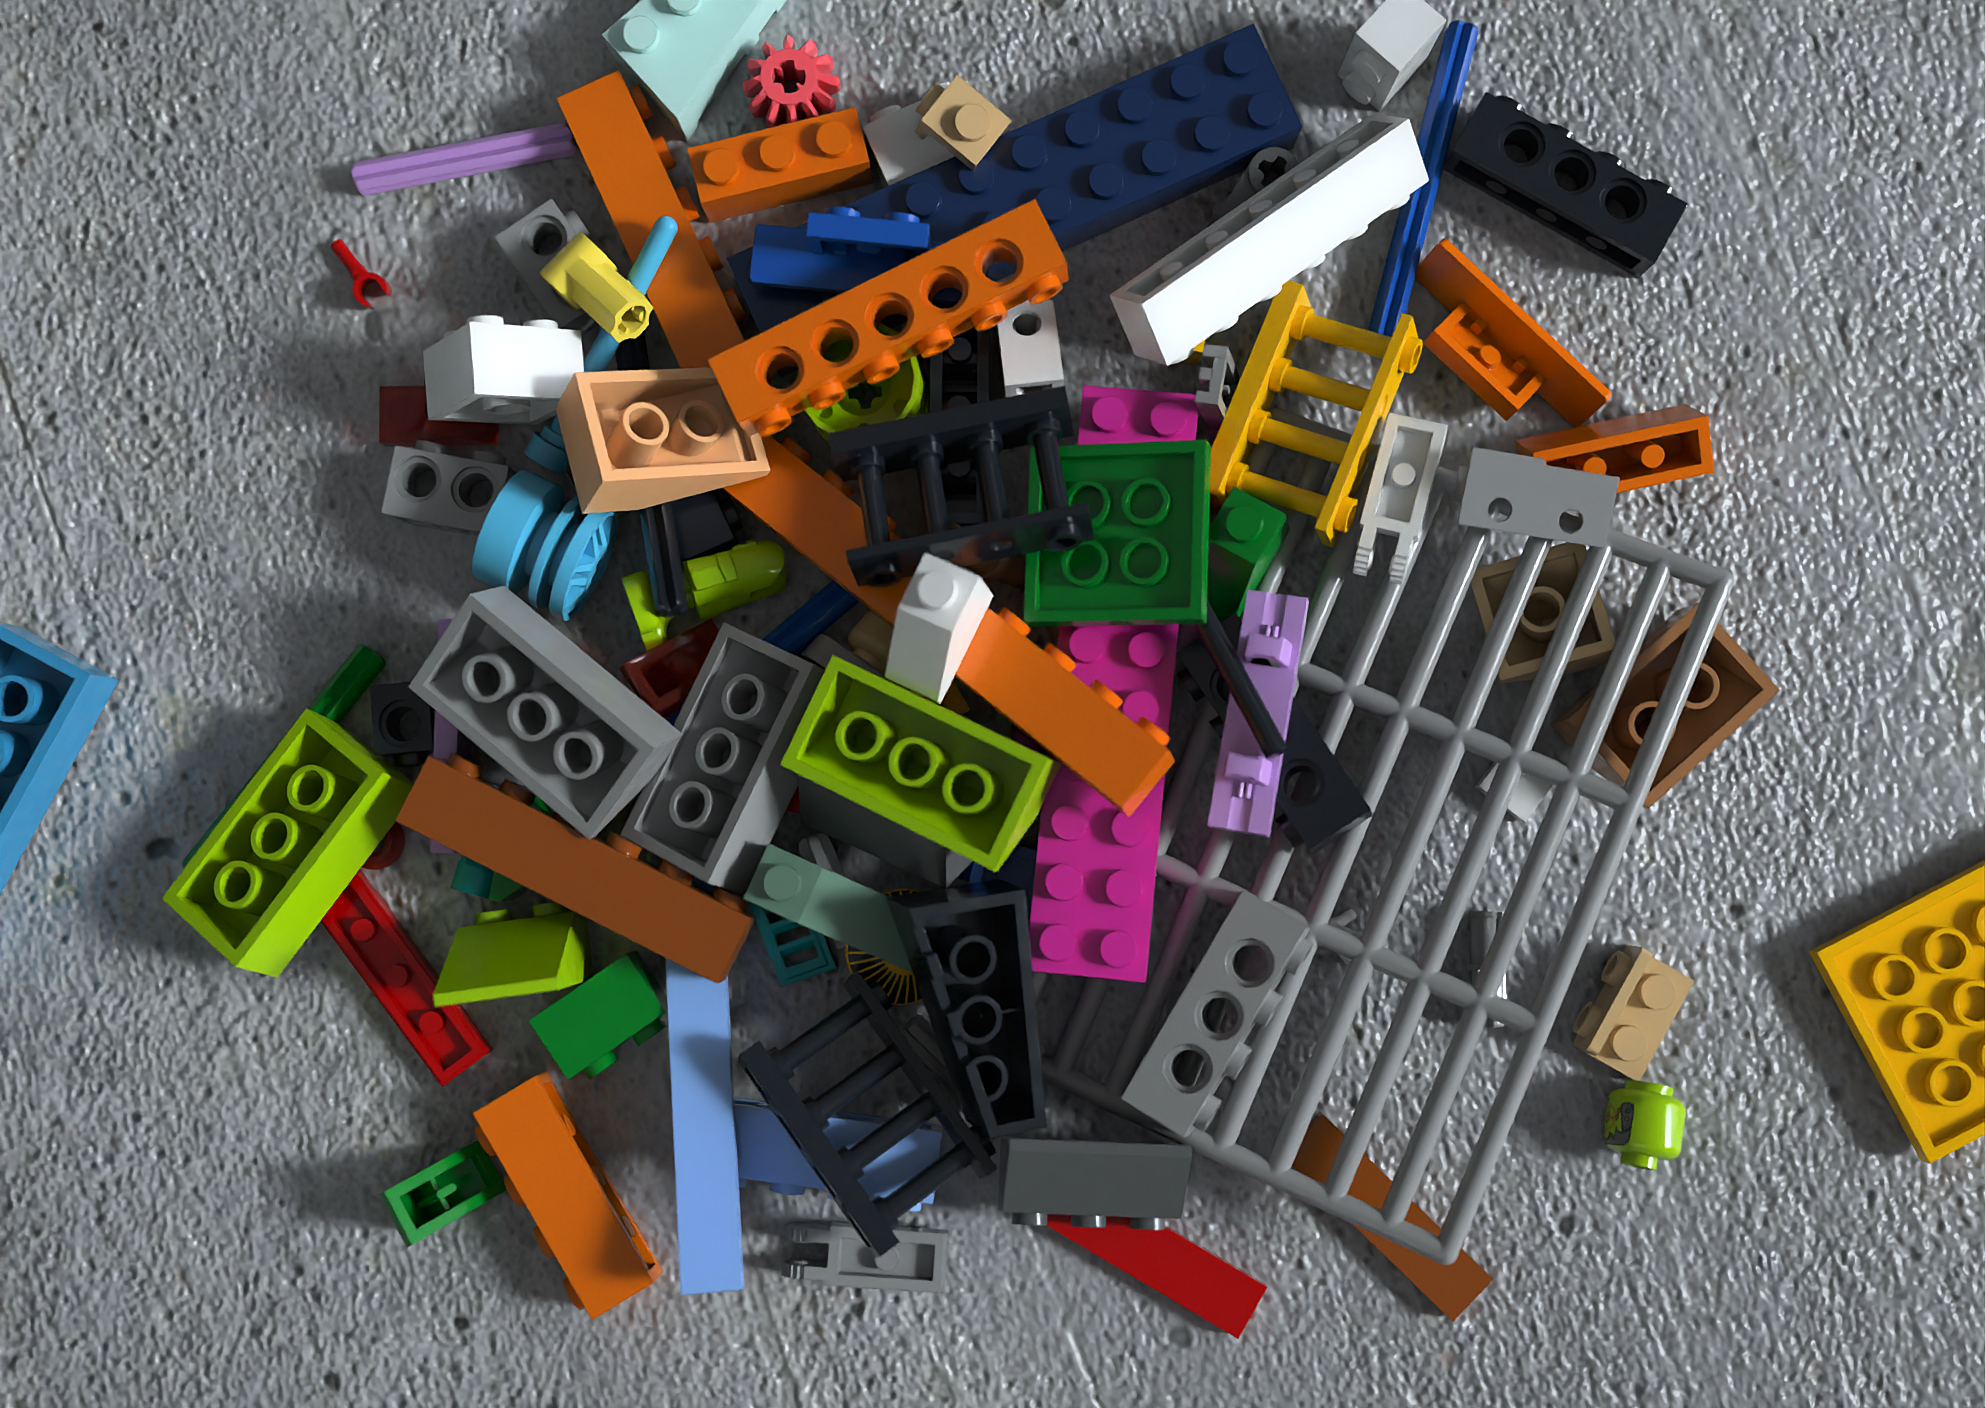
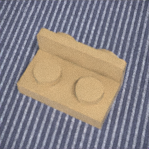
[1571,945,1694,1081]

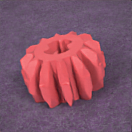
[742,34,841,128]

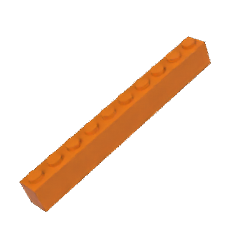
[719,435,1175,817]

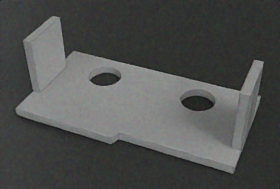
[1453,447,1620,548]

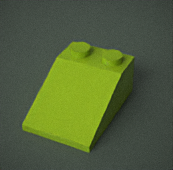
[433,902,594,1007]

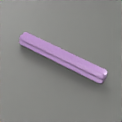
[352,122,576,196]

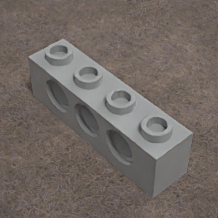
[1121,889,1313,1138]

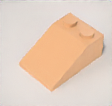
[555,368,771,514]

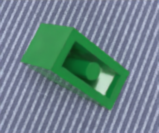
[1207,487,1290,623]

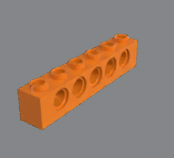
[708,199,1069,437]

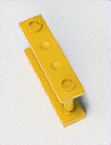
[1209,280,1423,548]

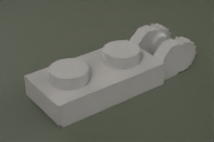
[781,1222,948,1293]

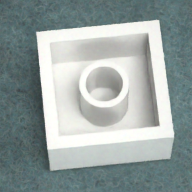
[423,315,584,425]

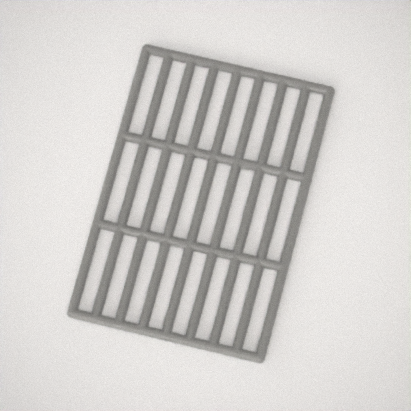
[1033,408,1734,1265]

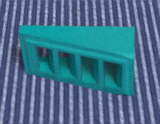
[746,889,837,987]

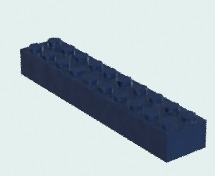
[726,23,1302,378]

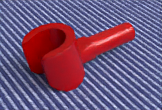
[330,239,392,310]

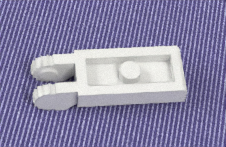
[1353,413,1448,585]

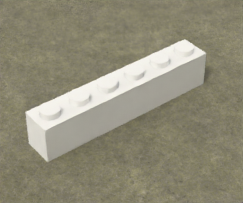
[1109,114,1429,366]

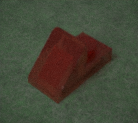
[379,378,499,447]
[619,618,720,717]

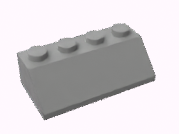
[408,585,683,840]
[620,622,825,894]

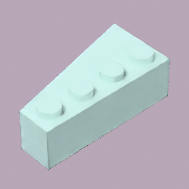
[602,0,786,141]

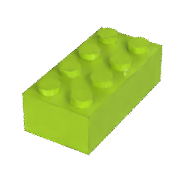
[162,708,414,978]

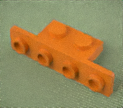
[1415,239,1612,427]

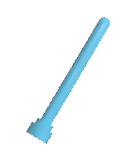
[524,216,678,474]

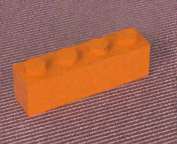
[473,1070,663,1320]

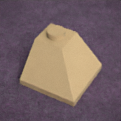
[1470,542,1616,683]

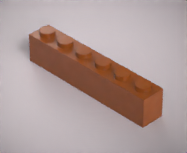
[395,752,757,984]

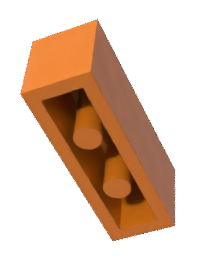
[687,107,873,223]
[1515,404,1715,493]

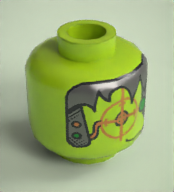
[1602,1080,1686,1171]

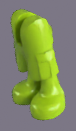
[621,539,789,658]

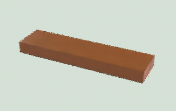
[1292,1111,1493,1322]

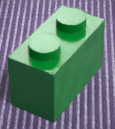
[529,951,668,1080]

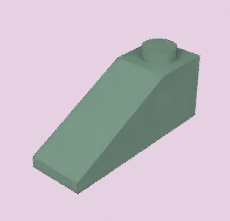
[743,843,913,973]

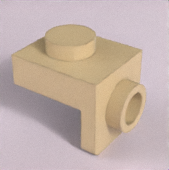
[915,75,1012,171]

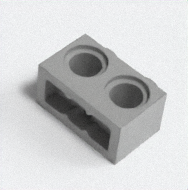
[495,198,598,336]
[381,440,517,537]

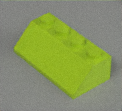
[780,655,1061,872]

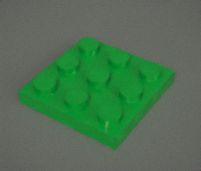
[1024,440,1211,627]

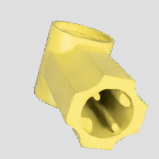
[539,231,654,343]

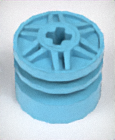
[472,470,619,621]

